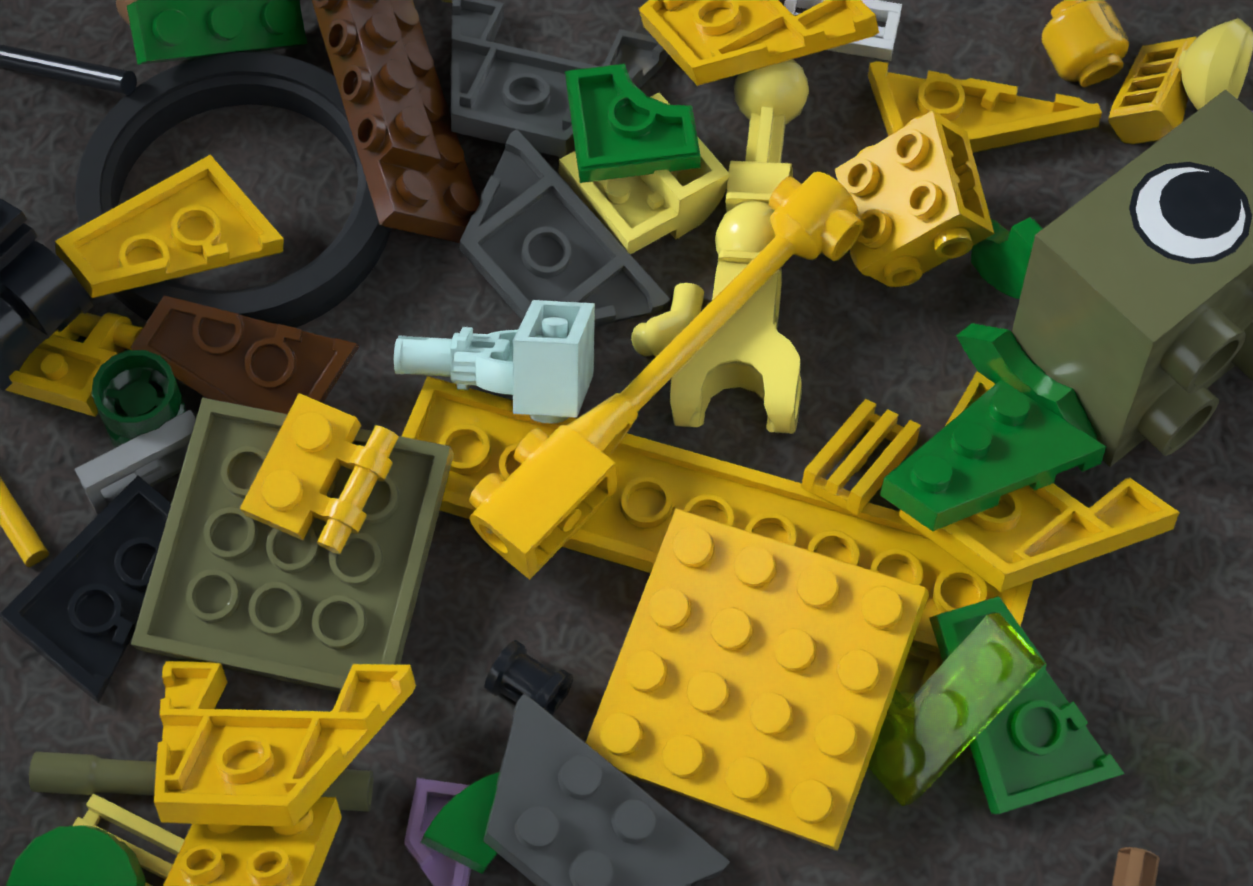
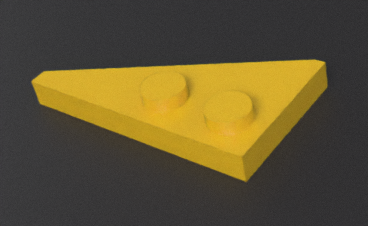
[868,61,1102,152]

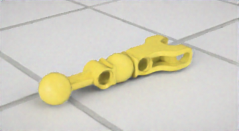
[670,59,809,434]

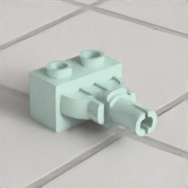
[394,300,595,423]

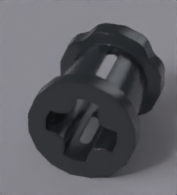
[484,640,573,716]

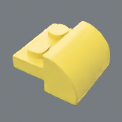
[559,92,730,254]

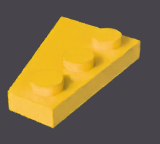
[55,155,284,298]

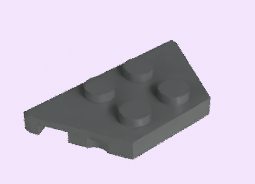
[459,129,671,327]
[483,693,730,886]

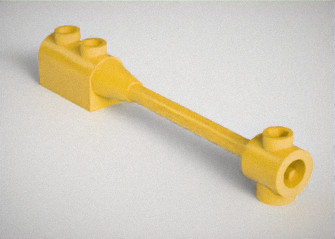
[469,172,864,580]

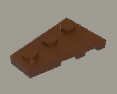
[130,295,360,414]

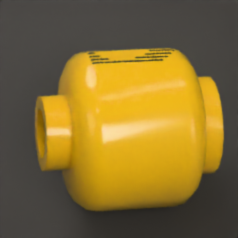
[1041,0,1129,87]

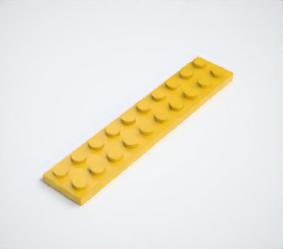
[401,376,1033,653]

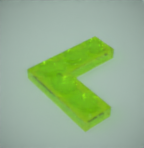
[868,613,1046,806]

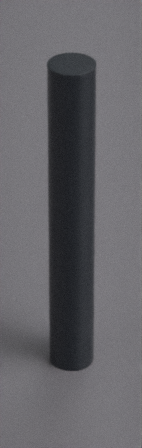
[0,44,137,95]

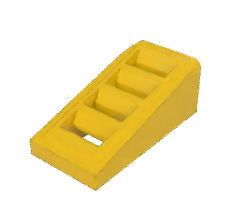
[1108,36,1197,144]

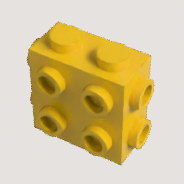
[835,110,995,287]

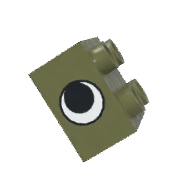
[1012,89,1253,467]

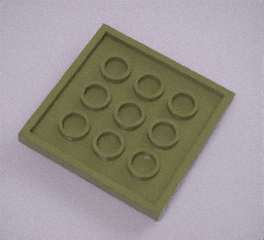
[131,398,454,693]

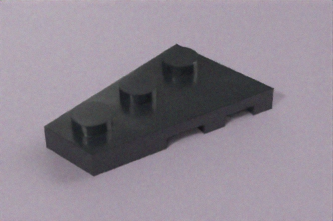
[0,475,172,703]

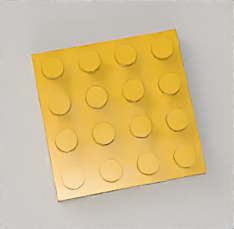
[585,508,929,851]

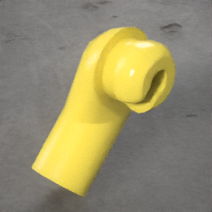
[631,283,704,357]

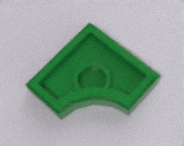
[565,64,701,183]

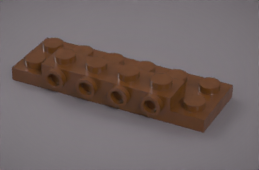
[312,0,480,243]

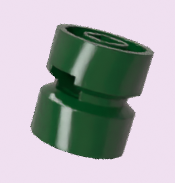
[92,350,187,447]

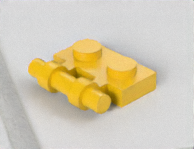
[6,312,143,417]
[240,393,399,554]

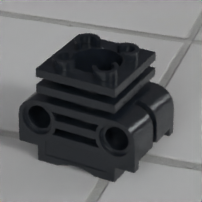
[0,198,94,392]

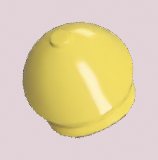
[1178,18,1253,110]

